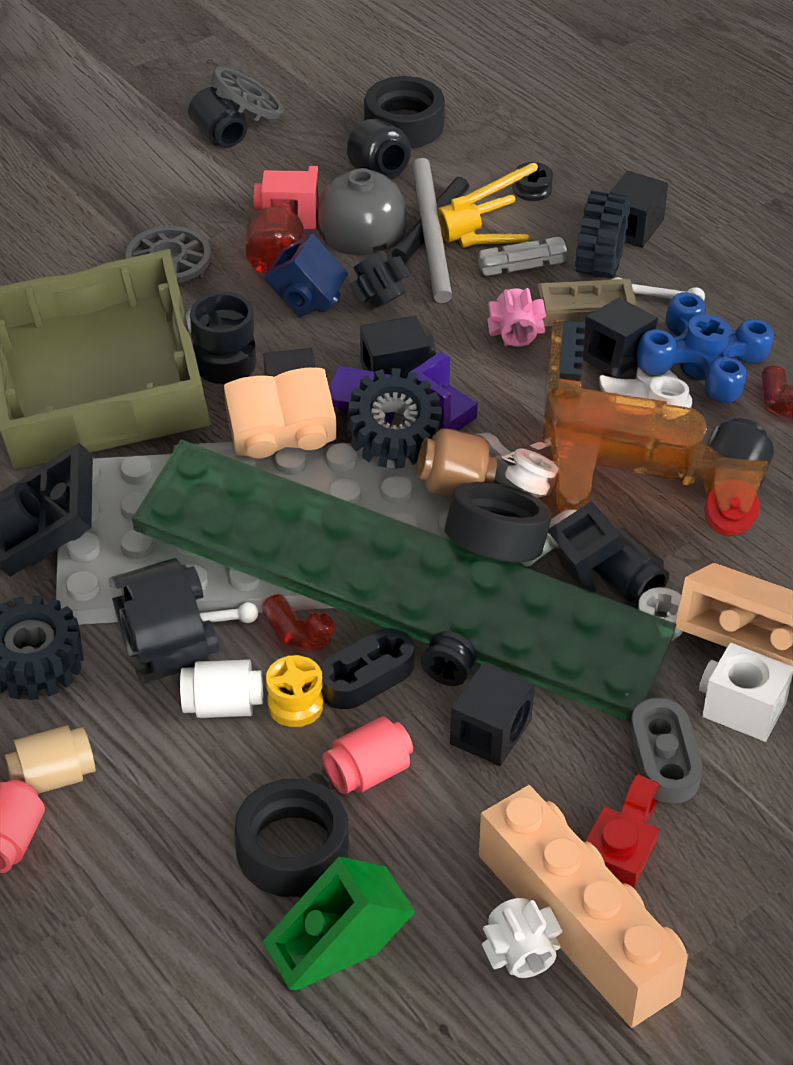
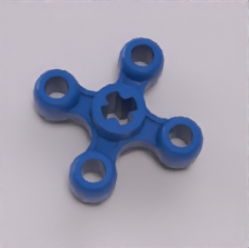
[636,292,774,403]

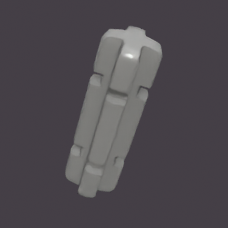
[478,237,567,277]

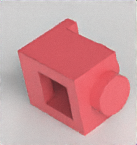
[254,166,319,229]

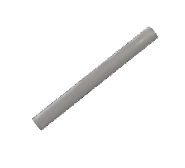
[412,158,452,303]

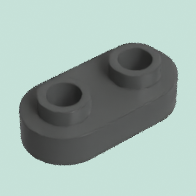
[630,698,703,804]

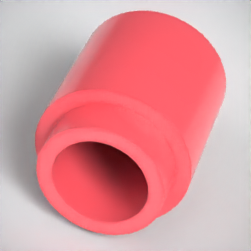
[323,716,413,795]
[0,780,45,873]

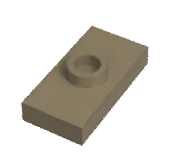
[537,279,637,326]

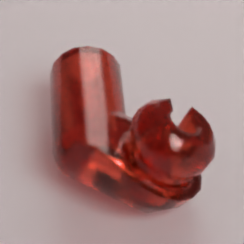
[262,594,335,651]

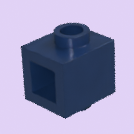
[263,232,348,318]

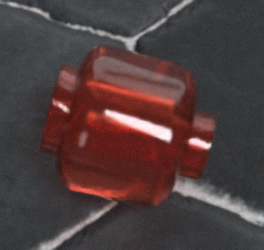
[245,207,304,274]

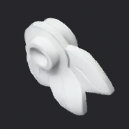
[599,367,692,420]

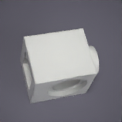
[699,642,793,742]

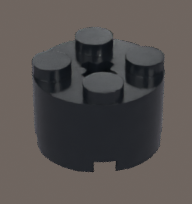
[109,558,219,684]

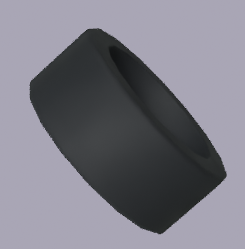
[364,76,445,148]
[444,482,551,562]
[234,779,349,897]

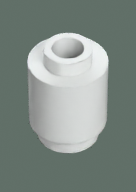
[180,659,263,718]

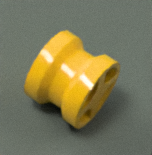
[266,655,323,727]

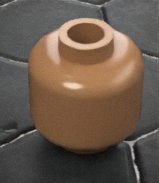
[416,428,497,499]

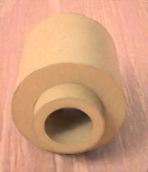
[5,725,96,794]

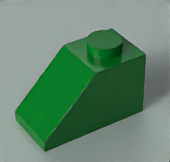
[262,856,415,991]

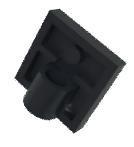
[0,443,93,577]

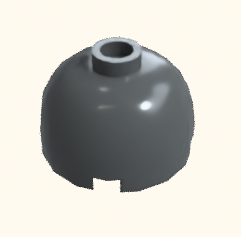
[317,168,407,255]

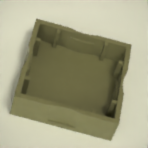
[0,249,211,470]

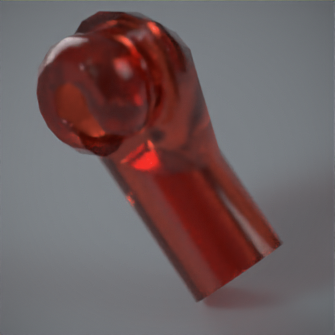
[761,365,793,418]

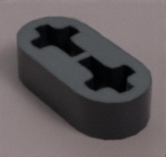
[320,628,414,709]

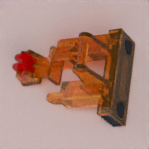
[542,320,769,537]

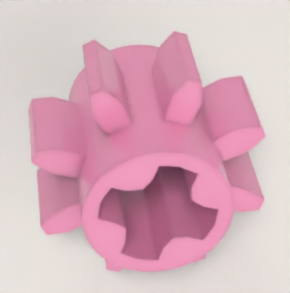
[487,288,546,347]

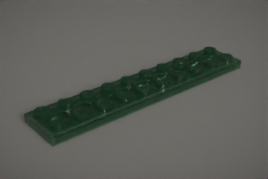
[132,439,677,722]

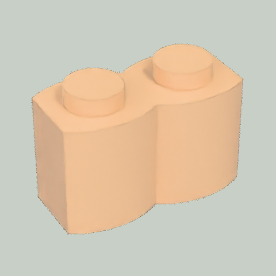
[224,368,336,459]

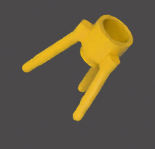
[438,163,538,248]

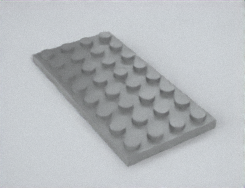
[56,443,490,625]

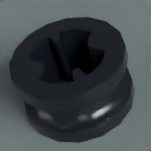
[513,162,553,201]
[421,631,477,686]

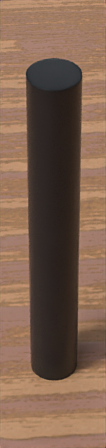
[391,177,469,264]

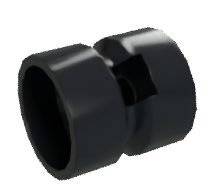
[190,292,257,384]

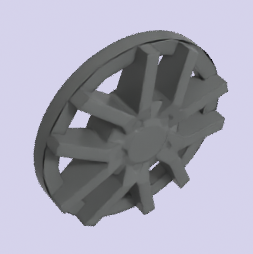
[210,67,284,124]
[125,226,211,283]

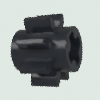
[349,250,410,309]

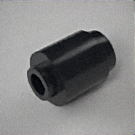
[188,87,247,148]
[592,528,669,603]

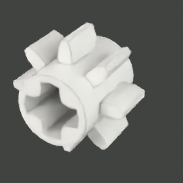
[482,898,563,978]

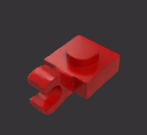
[585,774,659,887]

